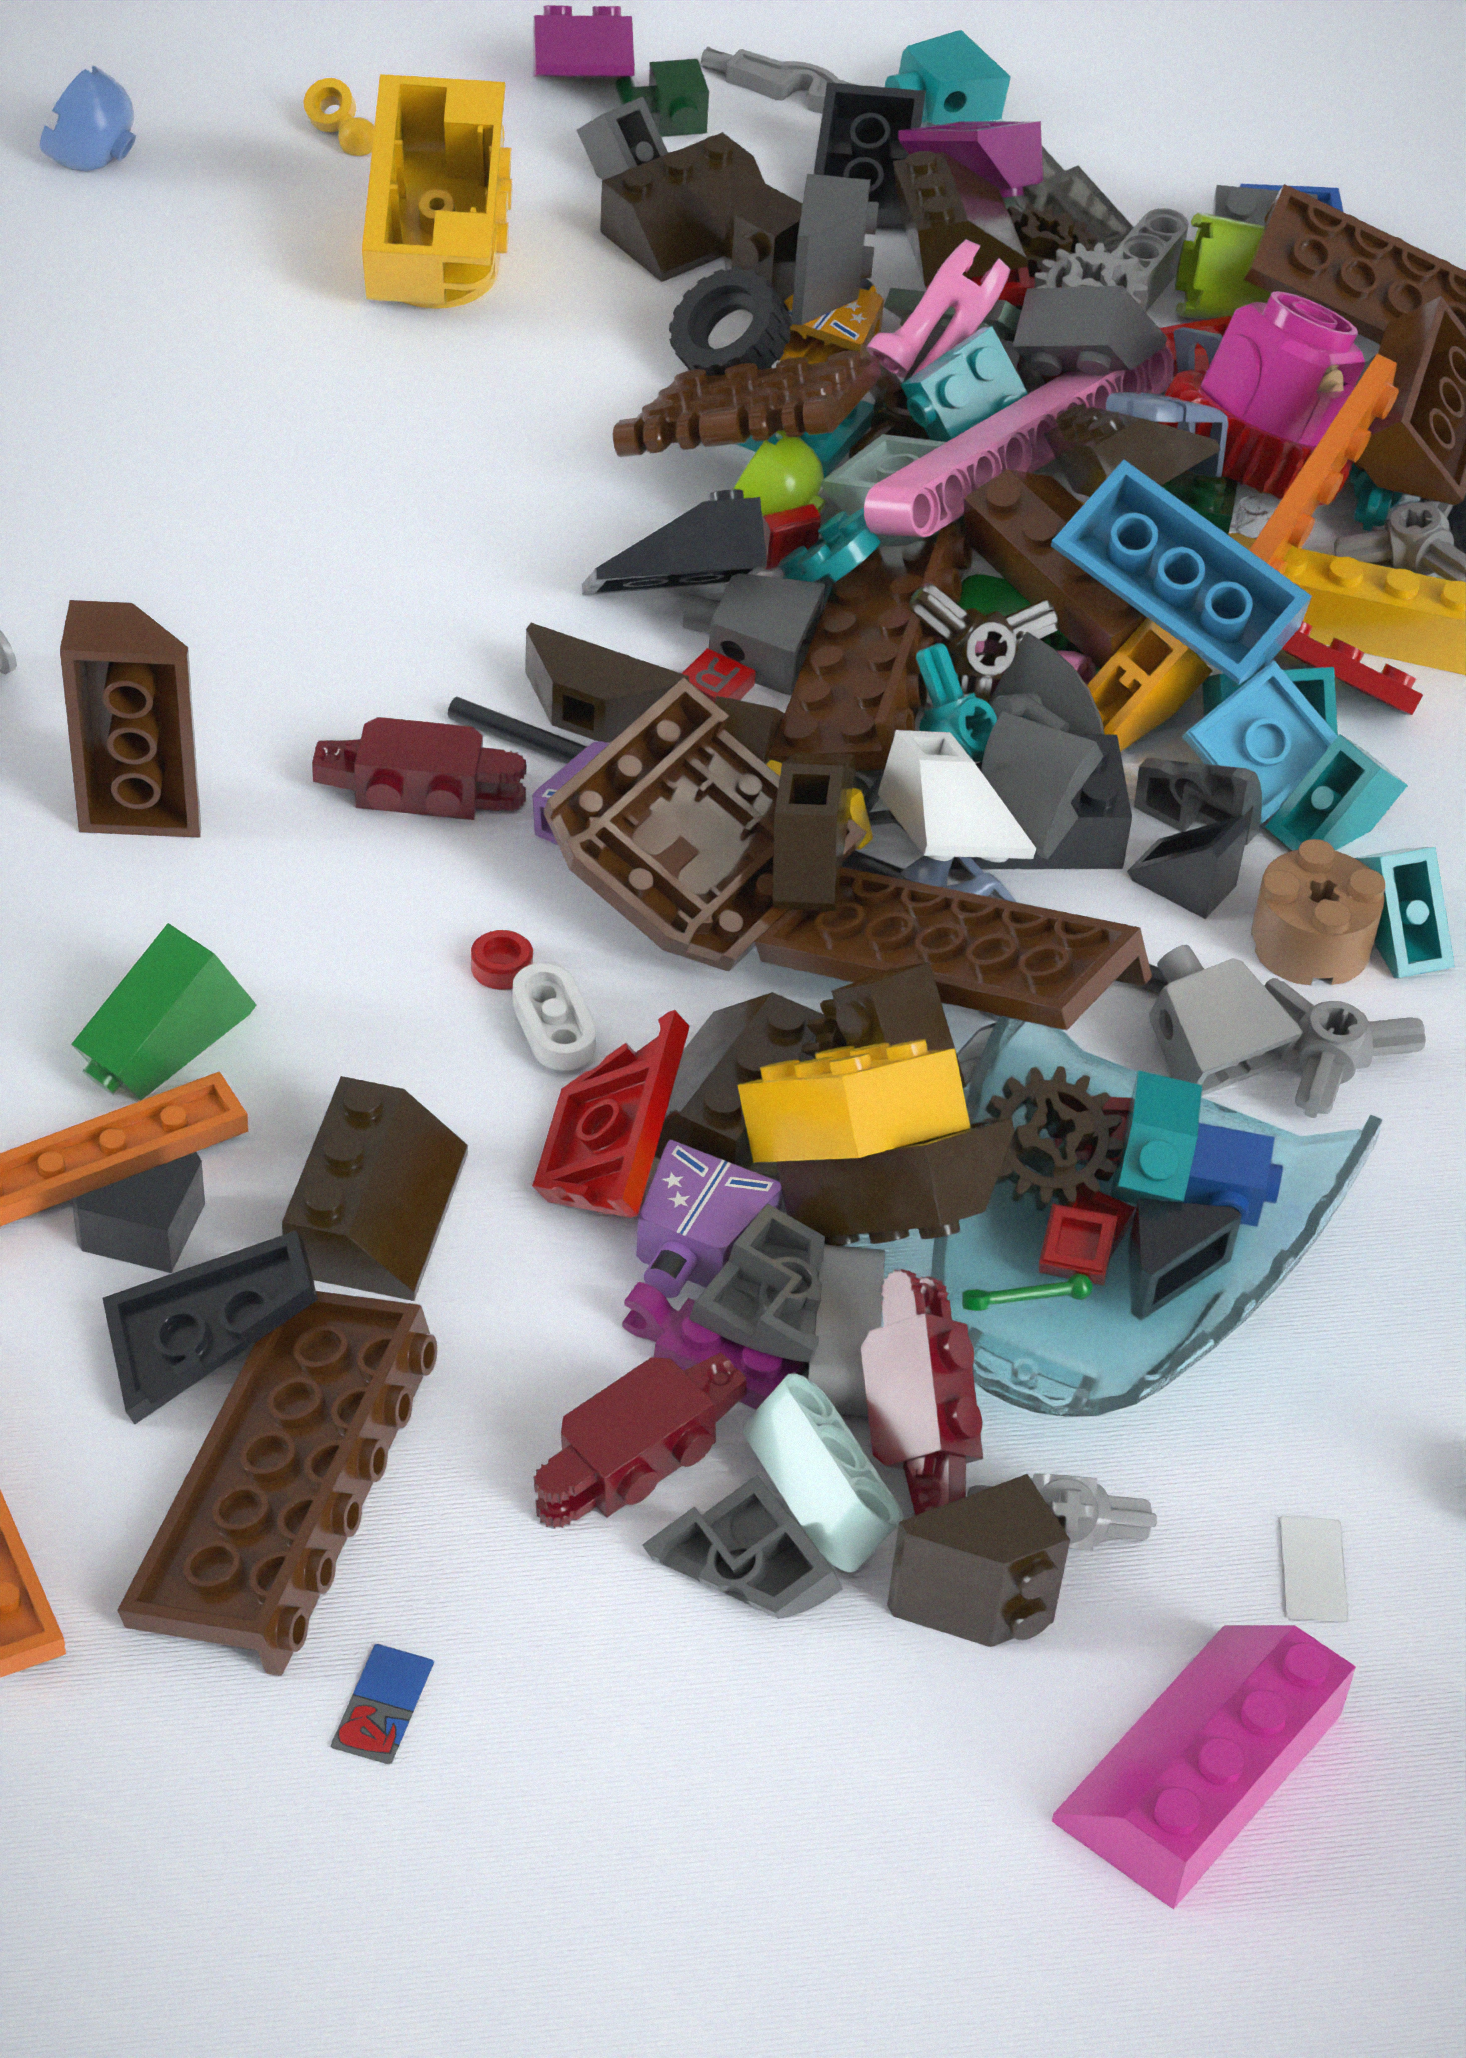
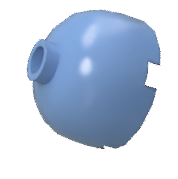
[39,66,136,171]

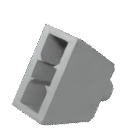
[1149,945,1303,1097]

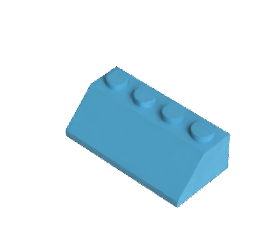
[1051,460,1312,684]

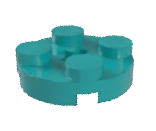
[778,508,881,582]

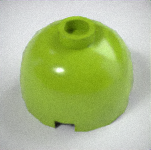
[734,430,826,517]

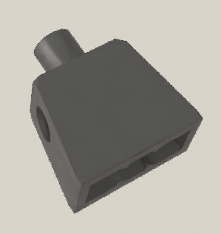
[683,573,825,695]

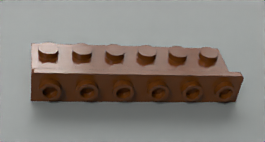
[1244,184,1466,345]
[769,519,973,771]
[755,867,1152,1031]
[117,1291,438,1676]

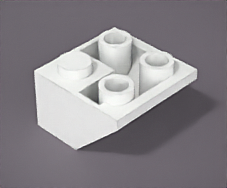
[878,730,1036,862]

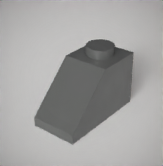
[576,97,668,180]

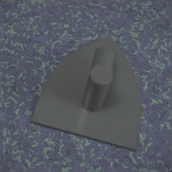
[989,632,1105,735]

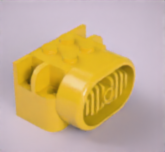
[362,74,513,309]

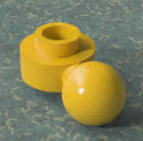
[303,78,374,156]

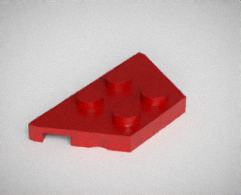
[532,1010,690,1218]

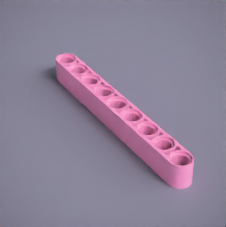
[864,345,1174,537]

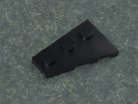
[102,1230,318,1425]

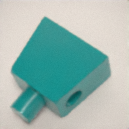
[885,30,1011,124]

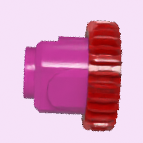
[1157,291,1365,506]

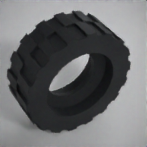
[669,267,792,376]

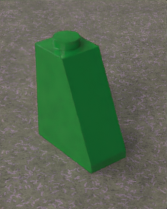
[71,923,257,1101]

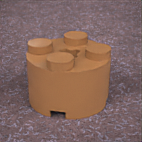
[1251,839,1385,986]

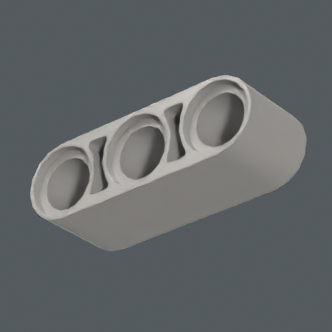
[1115,208,1189,312]
[807,1244,885,1417]

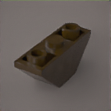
[525,622,689,743]
[773,752,856,911]

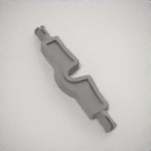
[701,46,857,114]

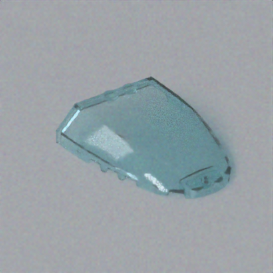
[930,1016,1383,1417]

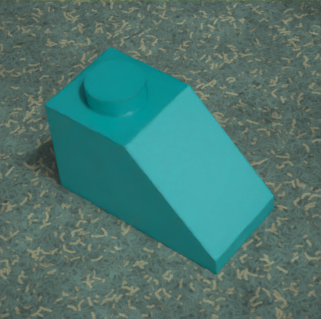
[1265,734,1408,851]
[1355,846,1455,978]
[1110,1070,1202,1204]

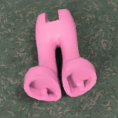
[866,240,1010,378]

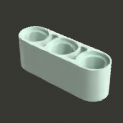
[743,1374,903,1572]

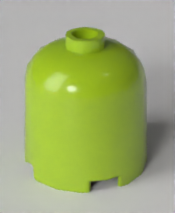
[1175,212,1271,320]

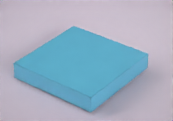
[1181,660,1338,825]

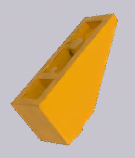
[1087,617,1213,752]

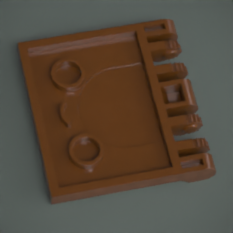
[613,350,882,457]

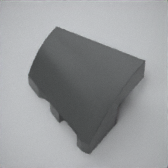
[981,711,1104,859]
[1134,758,1262,845]
[689,1203,825,1362]
[642,1474,843,1619]

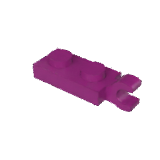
[622,1282,807,1410]

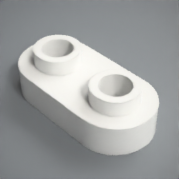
[512,963,596,1071]

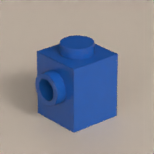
[1183,1123,1283,1227]

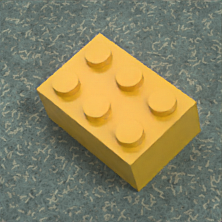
[737,1039,971,1163]

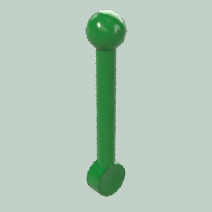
[962,1274,1093,1311]

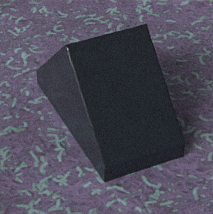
[1127,815,1249,919]
[72,1152,205,1273]
[1128,1199,1242,1321]

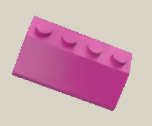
[1052,1625,1356,1910]

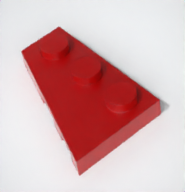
[1282,621,1423,715]

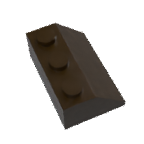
[600,132,765,282]
[893,151,1027,287]
[1044,404,1221,497]
[655,992,825,1170]
[282,1076,468,1301]
[776,1118,1014,1246]

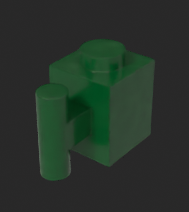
[615,58,709,137]

